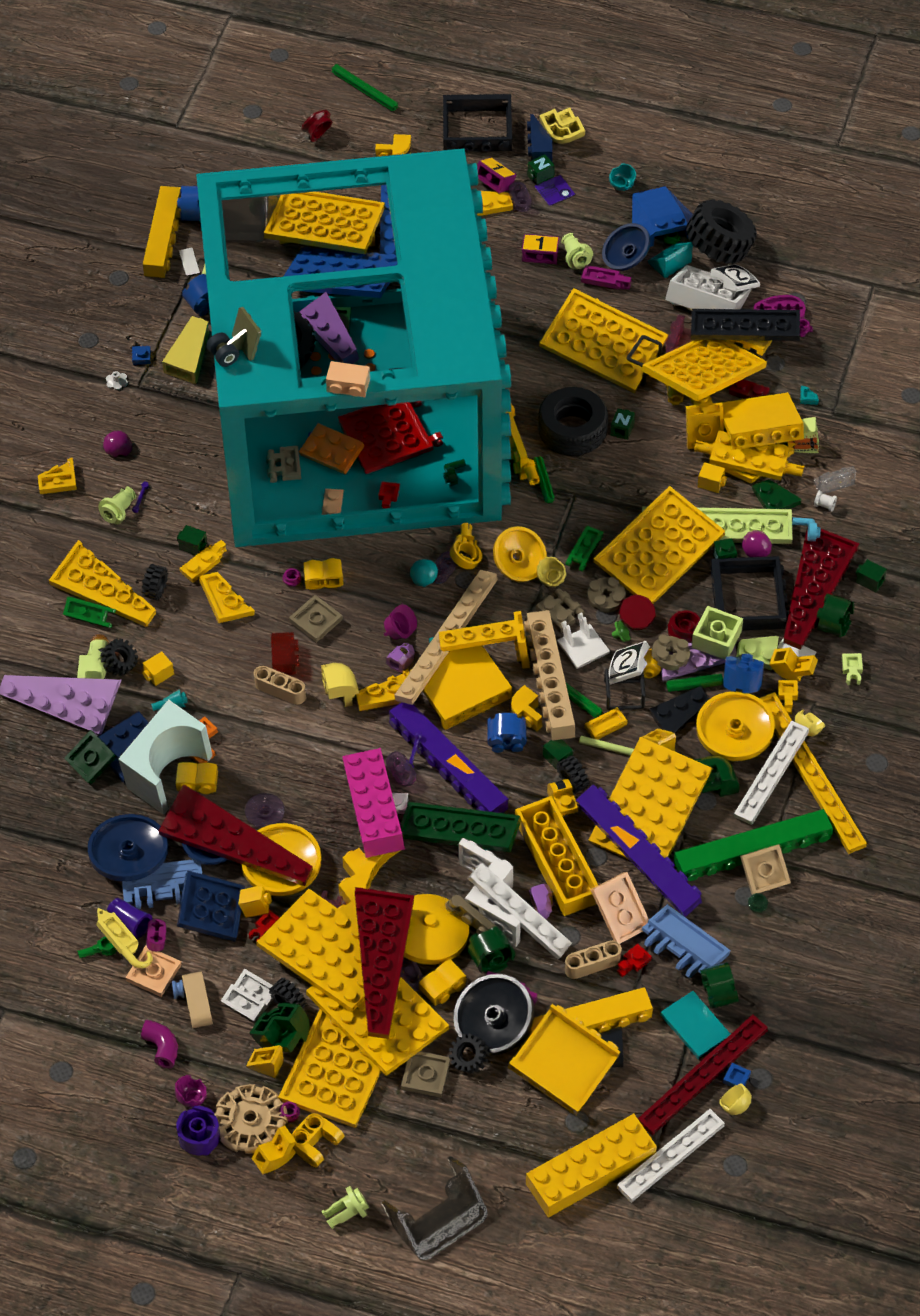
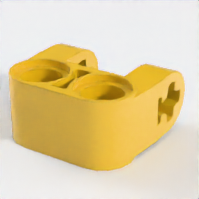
[292,1113,345,1168]

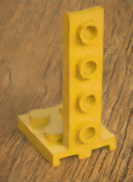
[686,396,724,449]
[438,611,530,669]

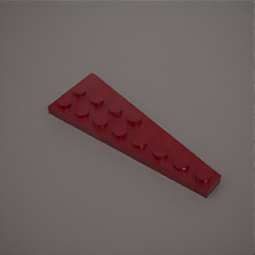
[783,526,860,650]
[158,785,313,886]
[355,887,415,1039]

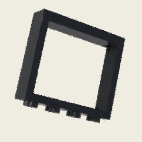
[443,94,512,152]
[710,556,789,631]

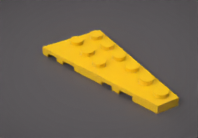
[49,540,156,627]

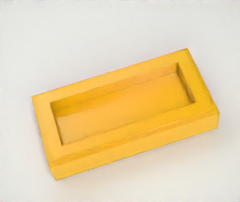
[584,707,628,740]

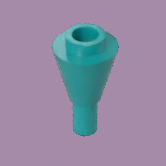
[151,689,188,711]

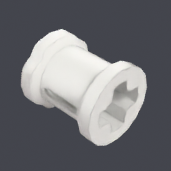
[814,490,837,512]

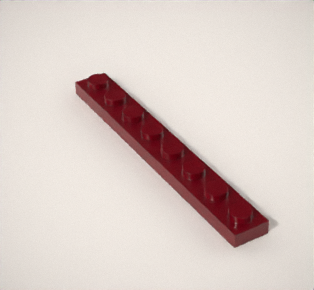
[638,1015,768,1136]

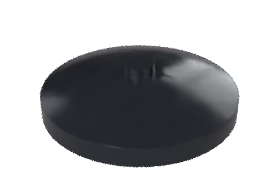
[454,974,534,1055]

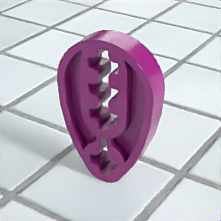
[754,295,806,319]

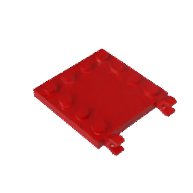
[338,401,443,474]

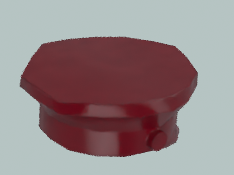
[301,110,333,142]
[619,594,656,630]
[668,610,700,643]

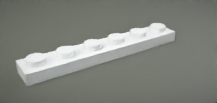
[734,721,809,825]
[467,862,572,959]
[617,1109,725,1203]

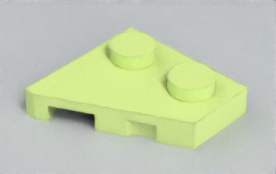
[736,636,779,670]

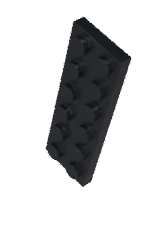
[691,309,800,341]

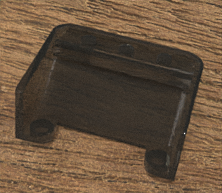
[222,195,278,243]

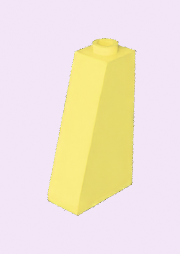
[162,316,209,384]

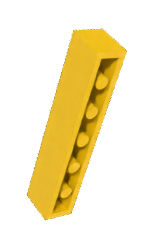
[142,186,181,278]
[529,987,653,1036]

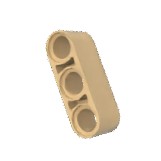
[254,666,306,705]
[565,940,622,979]
[182,971,213,1029]

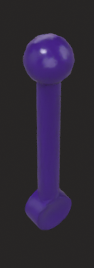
[132,482,149,513]
[405,732,422,772]

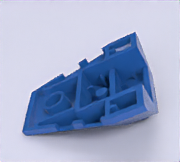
[632,186,693,247]

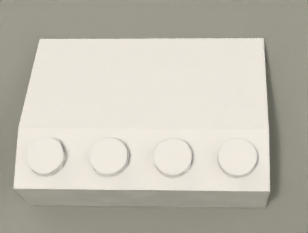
[665,265,752,311]

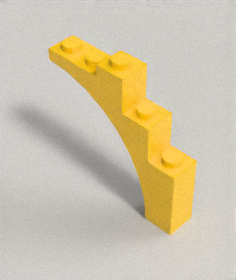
[338,848,401,921]

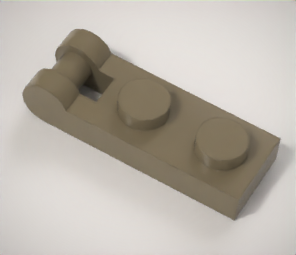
[445,895,496,934]

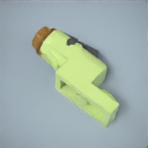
[77,634,109,679]

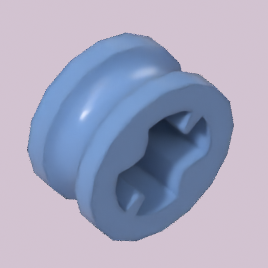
[172,980,185,999]

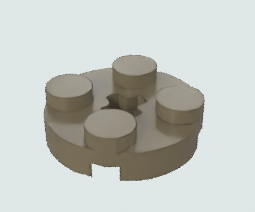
[587,577,625,613]
[651,635,690,670]

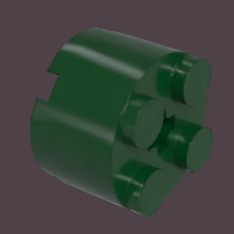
[816,594,855,637]
[468,926,515,974]
[700,962,739,1009]

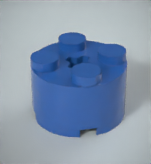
[177,186,201,221]
[182,274,209,317]
[723,654,764,693]
[487,713,527,753]

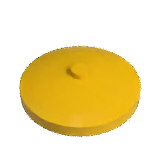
[696,691,775,761]
[241,823,321,896]
[404,894,469,965]

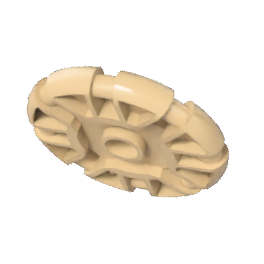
[215,1084,288,1154]

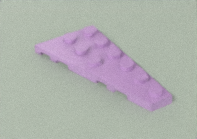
[0,675,121,734]

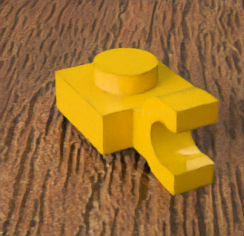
[778,680,798,715]

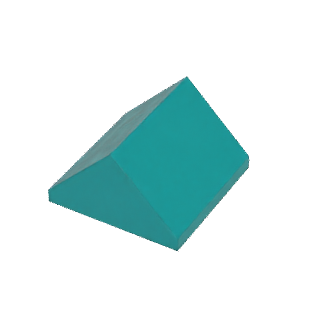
[647,242,693,278]

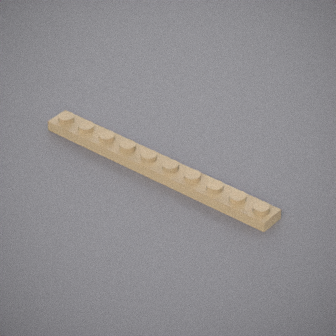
[395,570,498,705]

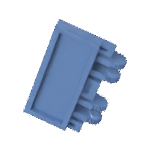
[122,860,202,909]
[642,904,731,978]

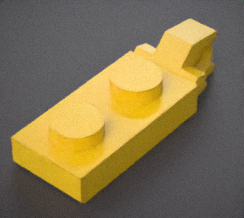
[179,540,227,583]

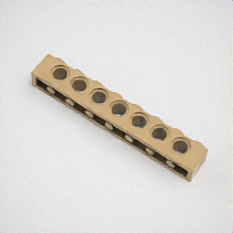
[524,610,575,741]

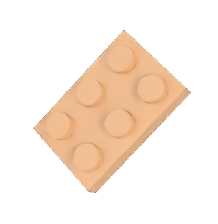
[590,872,649,944]

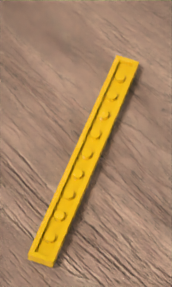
[760,692,867,854]

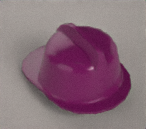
[384,604,417,640]

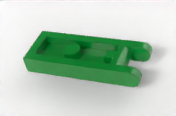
[565,526,604,572]
[63,596,116,628]

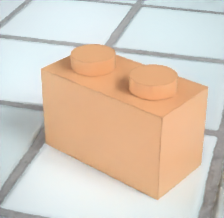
[326,361,370,397]

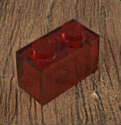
[271,632,299,675]

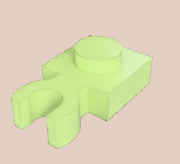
[842,653,863,685]

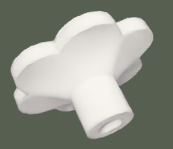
[106,371,128,390]

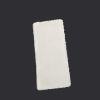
[179,248,200,276]

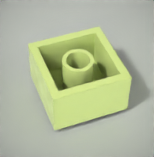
[692,606,743,660]

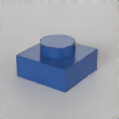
[132,346,151,365]
[723,1063,751,1087]

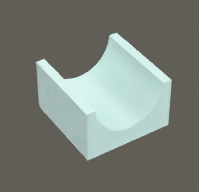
[118,700,213,814]

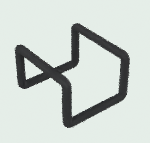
[627,335,662,386]
[604,669,645,710]

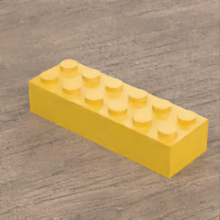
[515,796,598,916]
[526,1114,657,1218]

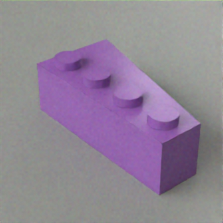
[300,292,359,364]

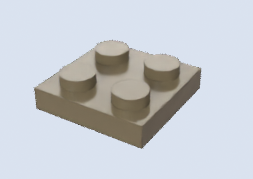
[289,595,343,643]
[401,1051,451,1098]

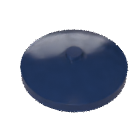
[88,814,168,882]

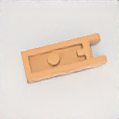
[322,489,344,515]

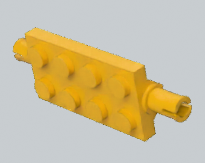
[505,403,540,485]
[694,430,804,481]

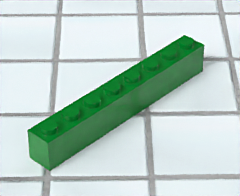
[674,809,833,881]

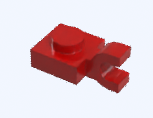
[378,481,400,509]
[617,944,652,977]

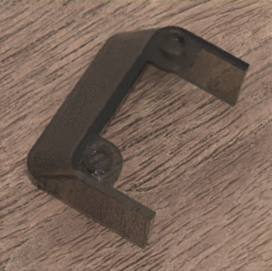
[381,1156,488,1260]

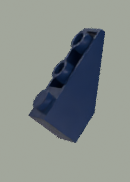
[527,114,553,162]

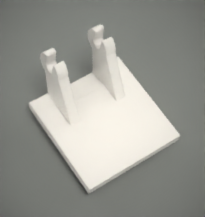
[557,613,610,669]

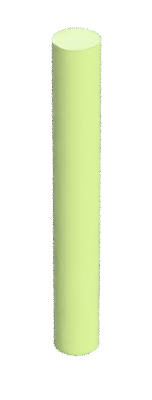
[579,736,634,756]

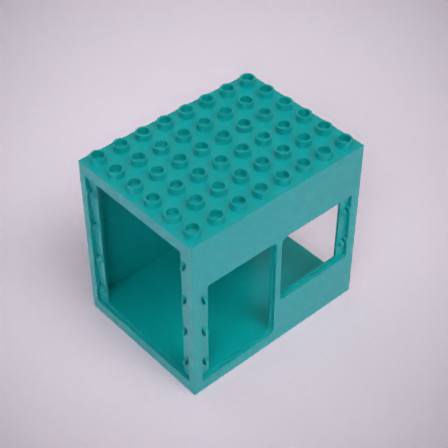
[196,149,511,547]

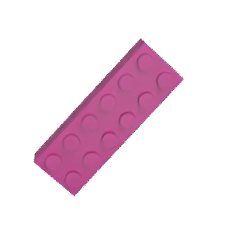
[342,748,405,858]

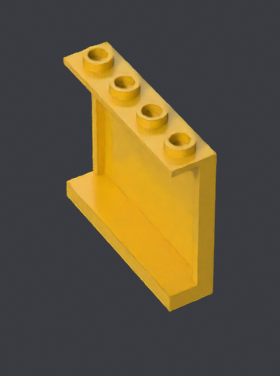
[722,392,804,450]
[410,646,512,730]
[508,1004,620,1116]

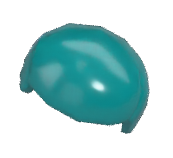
[609,163,637,191]
[410,559,438,587]

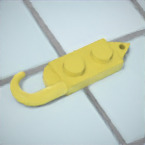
[96,908,153,968]

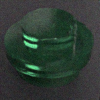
[748,893,768,913]

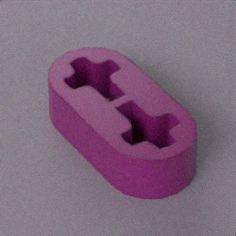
[146,919,166,952]

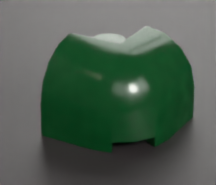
[694,756,740,797]
[249,1003,310,1053]

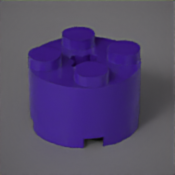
[176,1106,220,1156]

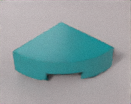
[800,386,819,405]

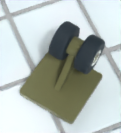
[207,307,261,367]

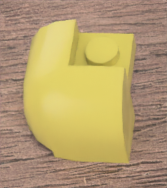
[539,108,585,144]
[321,663,359,707]

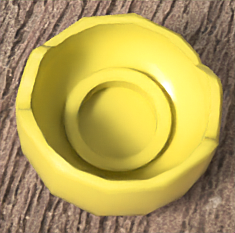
[537,557,566,587]
[795,710,825,737]
[719,1084,752,1115]

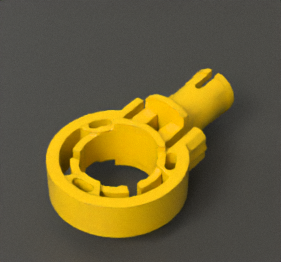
[450,523,482,569]

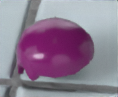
[103,430,133,458]
[742,530,772,557]
[175,1075,207,1107]

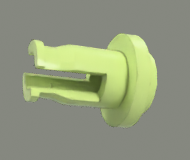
[561,233,593,269]
[98,486,137,524]
[321,1186,369,1229]

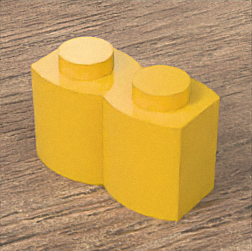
[303,558,343,590]
[176,762,218,794]
[419,959,466,1006]

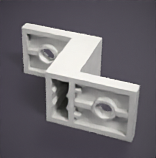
[458,838,521,947]

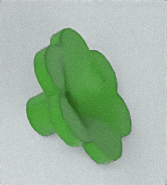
[612,620,630,642]

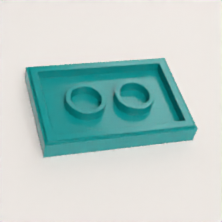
[660,991,730,1060]

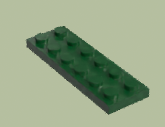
[400,802,521,852]

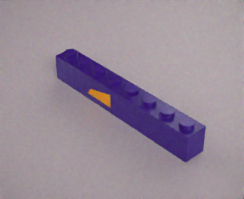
[389,702,508,813]
[576,784,702,917]

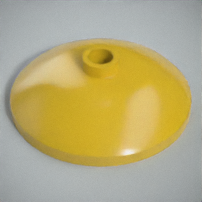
[493,526,547,582]

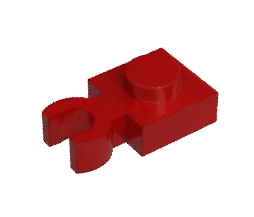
[249,910,279,942]

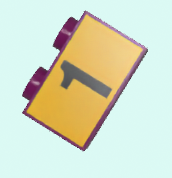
[477,157,517,193]
[522,234,559,264]

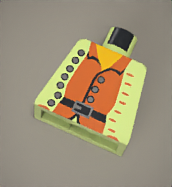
[782,417,819,453]

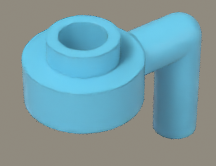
[792,517,820,541]

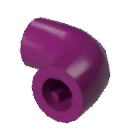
[141,1020,178,1069]

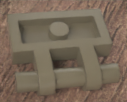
[266,446,301,483]
[536,588,585,633]

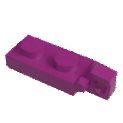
[581,265,631,290]

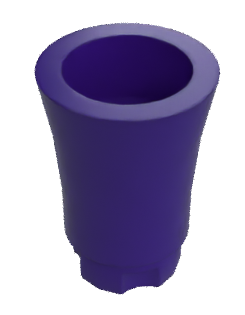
[107,898,153,939]

